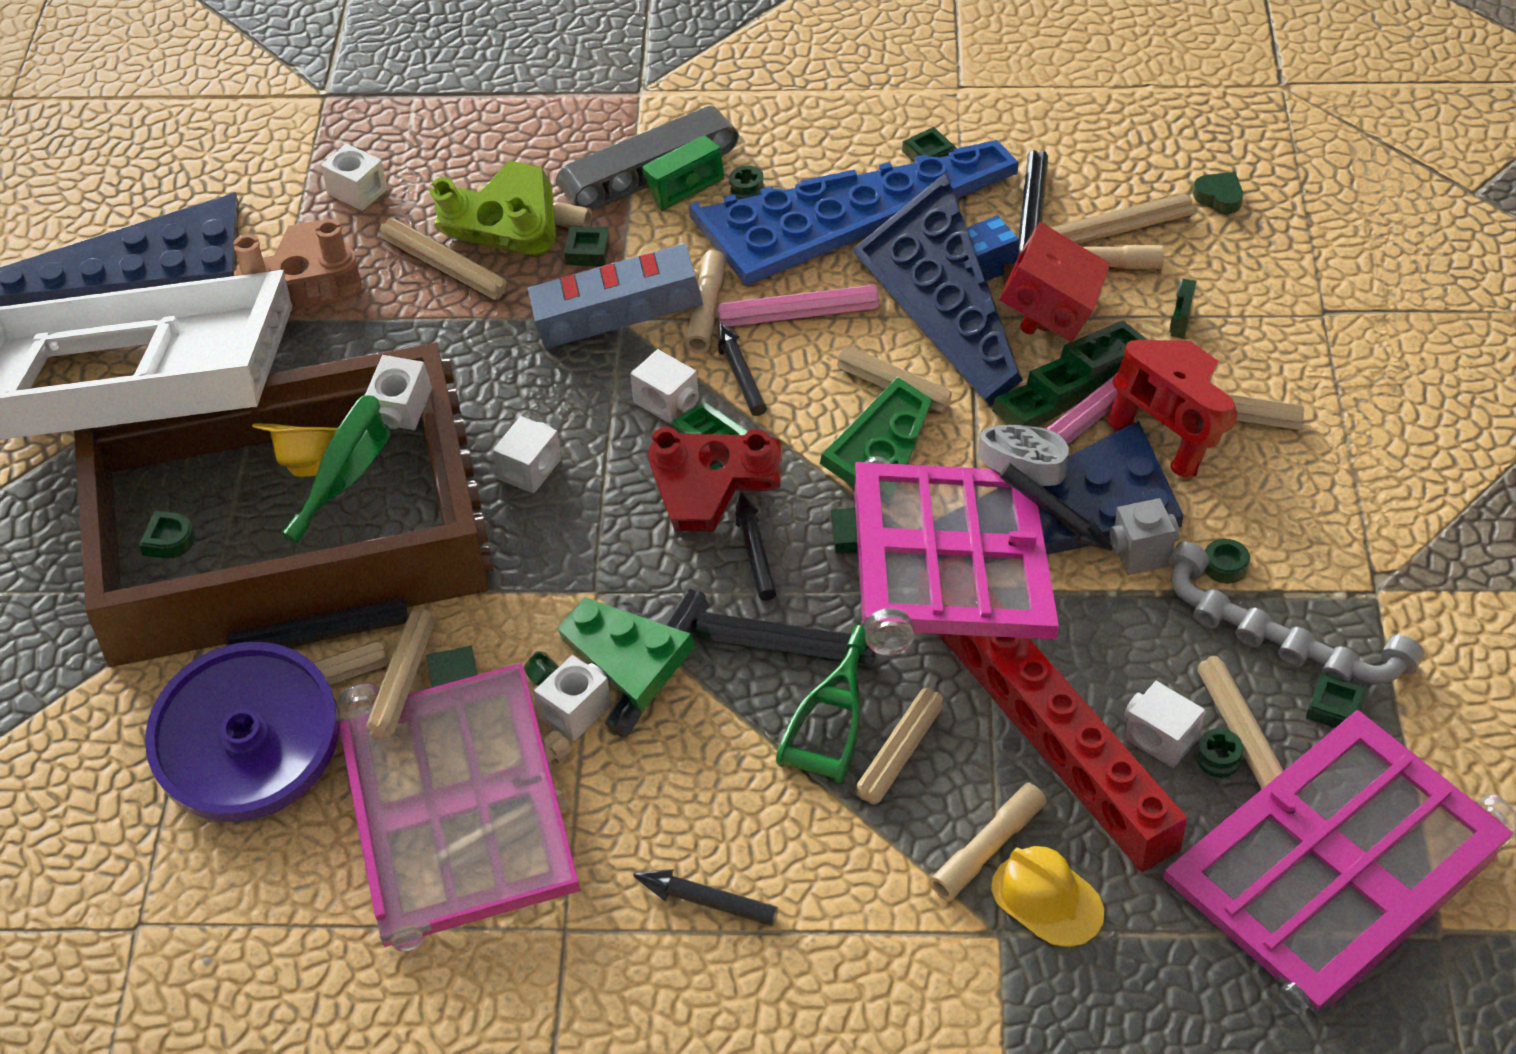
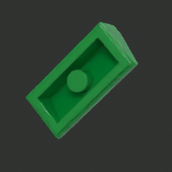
[643,136,725,211]

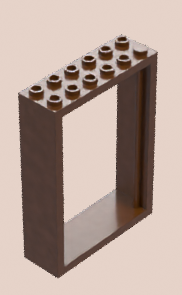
[74,342,494,668]

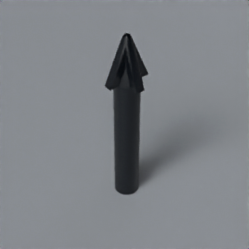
[717,322,767,416]
[999,463,1113,551]
[735,492,777,601]
[633,869,778,926]

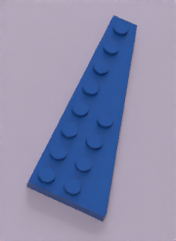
[689,140,1018,286]

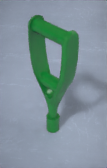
[282,395,391,544]
[776,625,872,784]

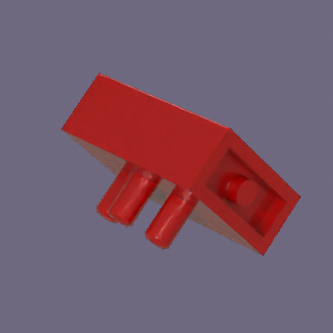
[999,222,1110,343]

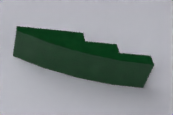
[992,320,1148,427]

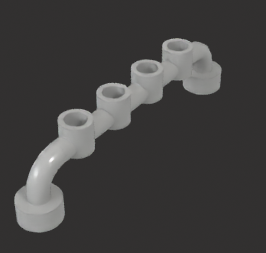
[1168,541,1425,685]

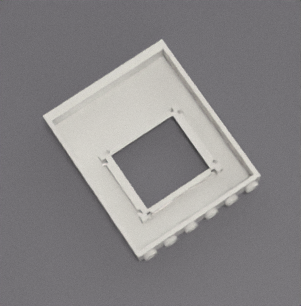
[0,270,292,440]

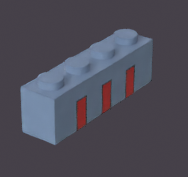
[528,243,703,349]

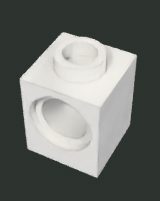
[321,143,387,211]
[630,349,699,425]
[365,355,432,430]
[493,416,561,494]
[534,655,611,742]
[1124,681,1205,768]

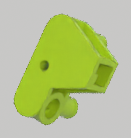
[429,160,556,256]

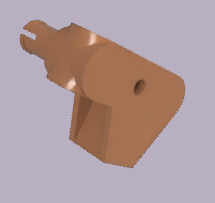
[233,219,362,311]

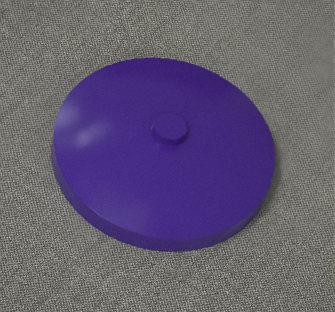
[145,642,340,822]

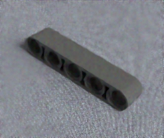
[556,106,739,211]

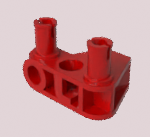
[1106,340,1237,478]
[648,426,783,532]

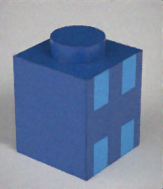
[968,215,1019,281]

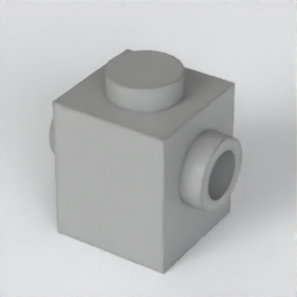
[1110,498,1179,575]

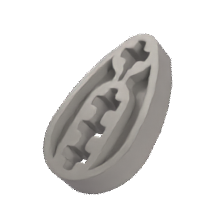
[978,425,1069,486]

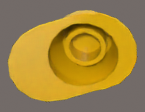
[252,423,338,477]
[991,846,1104,948]

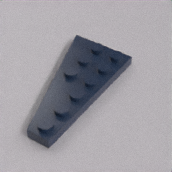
[852,173,1023,407]
[0,192,239,307]
[916,421,1184,574]

